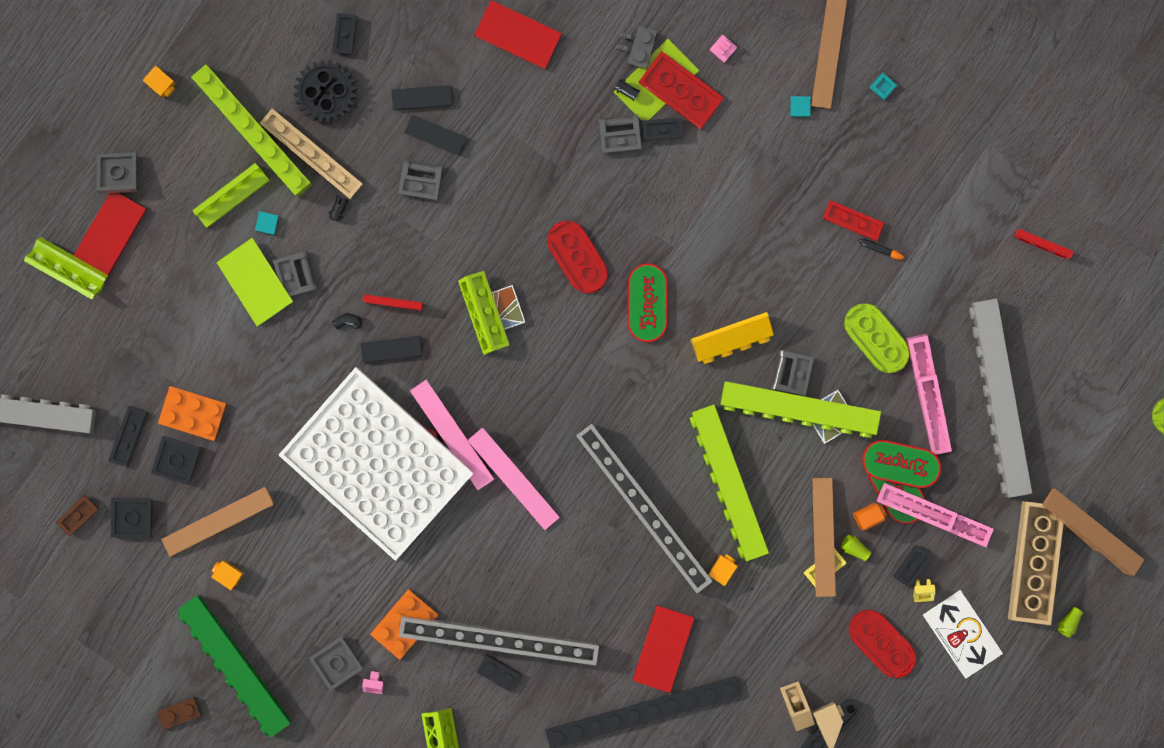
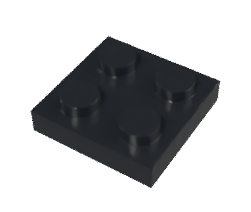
[151,436,201,485]
[111,498,152,538]

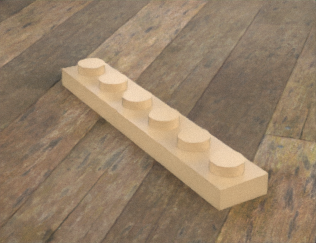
[259,109,363,200]

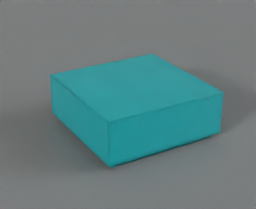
[869,73,897,100]
[790,96,811,117]
[255,211,279,235]

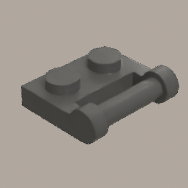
[599,114,642,154]
[398,159,443,200]
[273,251,318,297]
[771,350,814,396]

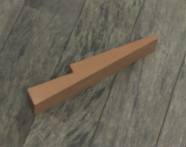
[161,487,275,557]
[1042,489,1144,576]

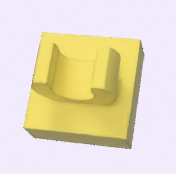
[913,579,935,602]

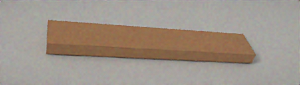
[811,0,847,109]
[812,478,836,597]

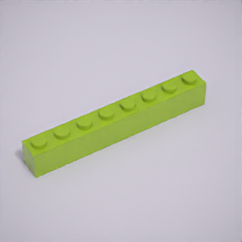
[191,64,312,197]
[720,381,881,438]
[689,405,769,561]

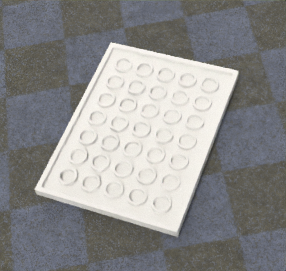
[279,367,474,561]

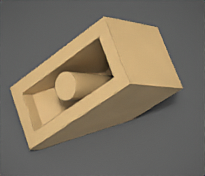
[780,681,815,731]
[812,702,844,748]

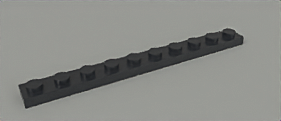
[545,676,741,748]

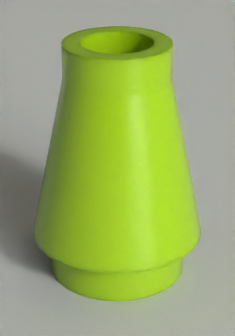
[841,535,871,561]
[1057,607,1083,638]

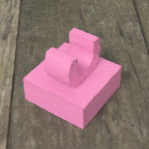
[709,34,737,63]
[362,671,384,694]

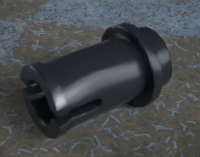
[614,79,641,101]
[328,195,348,222]

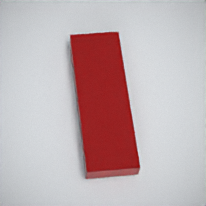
[822,200,885,242]
[1013,229,1074,260]
[363,294,423,311]

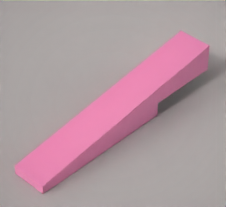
[906,334,952,455]
[410,380,494,490]
[467,427,560,530]
[877,483,994,547]

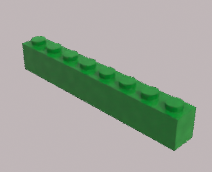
[177,595,292,737]

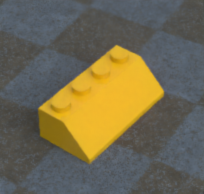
[690,312,773,364]

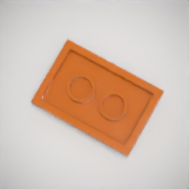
[158,386,227,441]
[370,589,439,660]

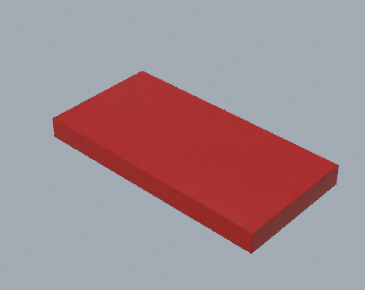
[474,0,562,69]
[638,51,724,130]
[74,193,147,275]
[632,605,694,693]

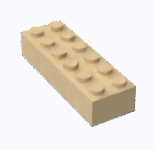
[1008,501,1063,625]

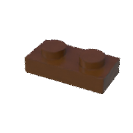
[56,495,99,537]
[157,697,202,730]

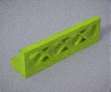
[192,163,270,228]
[24,237,109,299]
[458,271,509,355]
[421,708,459,748]

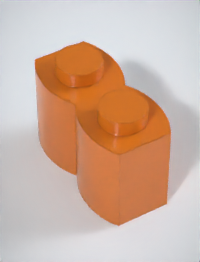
[852,503,887,531]

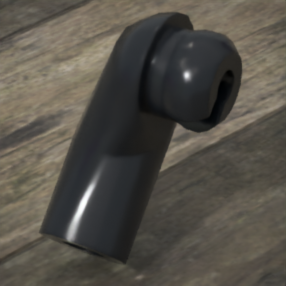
[332,313,362,330]

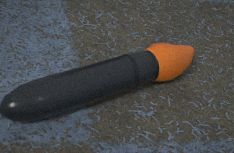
[858,239,904,260]

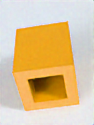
[143,66,176,98]
[707,554,738,586]
[212,560,244,590]

